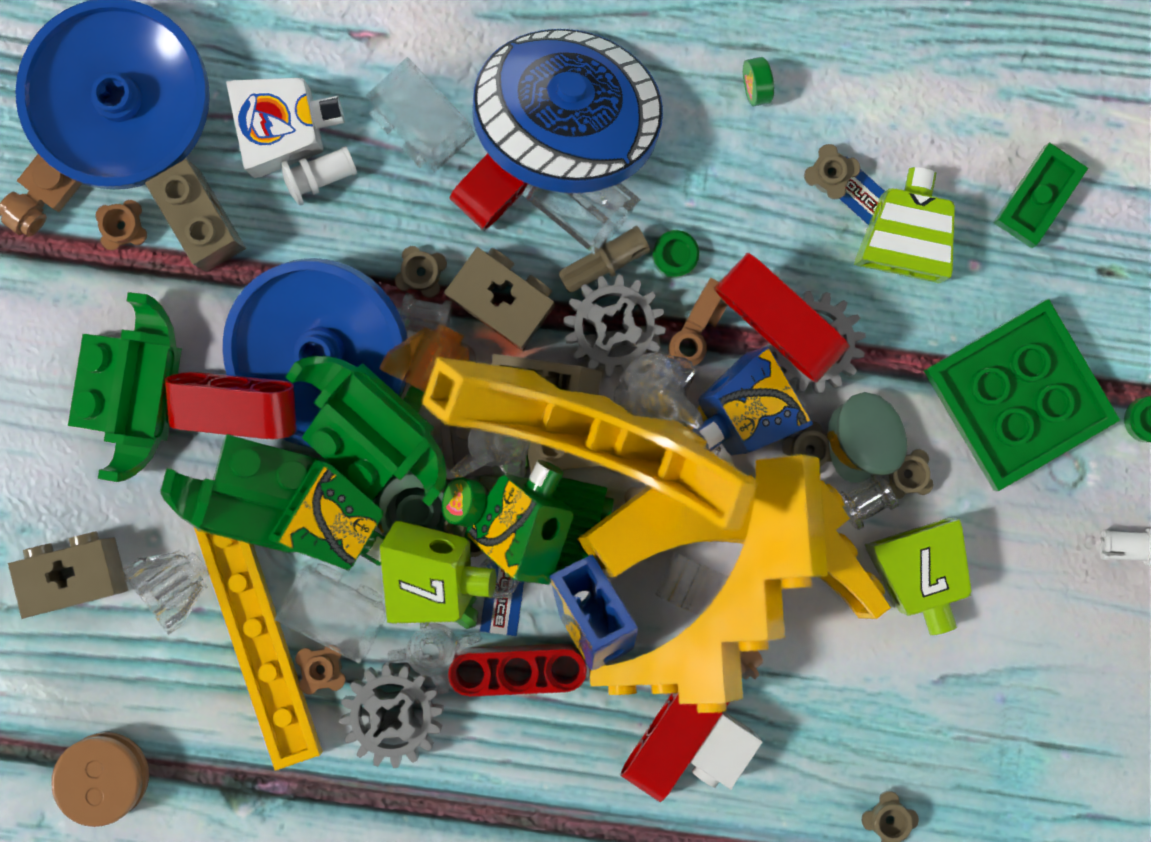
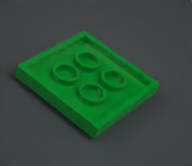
[923,299,1120,491]

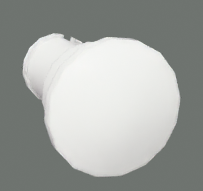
[281,146,357,206]
[1099,528,1151,566]

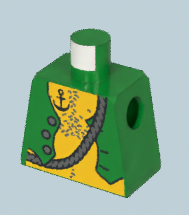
[268,460,385,571]
[465,460,573,585]

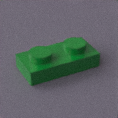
[993,142,1088,248]

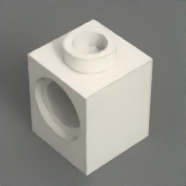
[691,711,763,790]

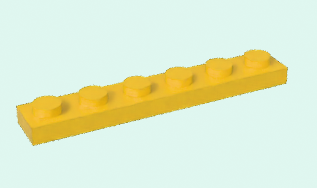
[194,527,323,771]

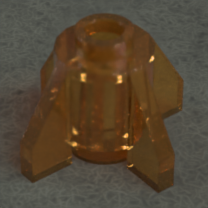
[379,323,469,393]

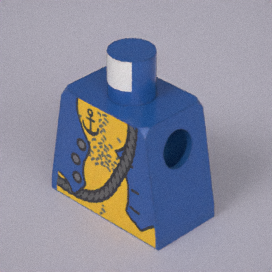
[691,346,813,456]
[550,554,638,671]

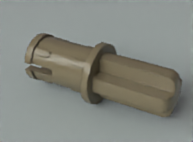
[559,225,651,292]

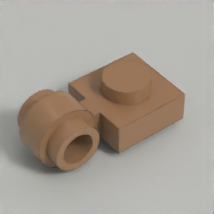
[0,154,82,237]
[668,278,727,368]

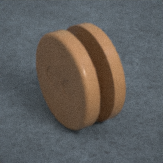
[51,732,149,827]

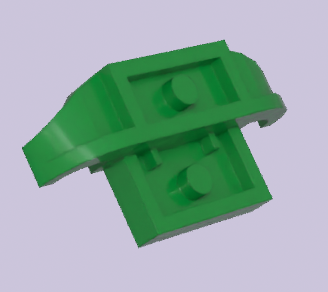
[68,292,182,482]
[286,356,447,506]
[160,434,320,554]

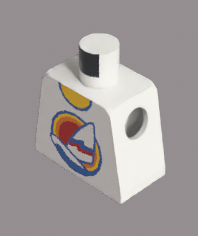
[226,78,345,178]

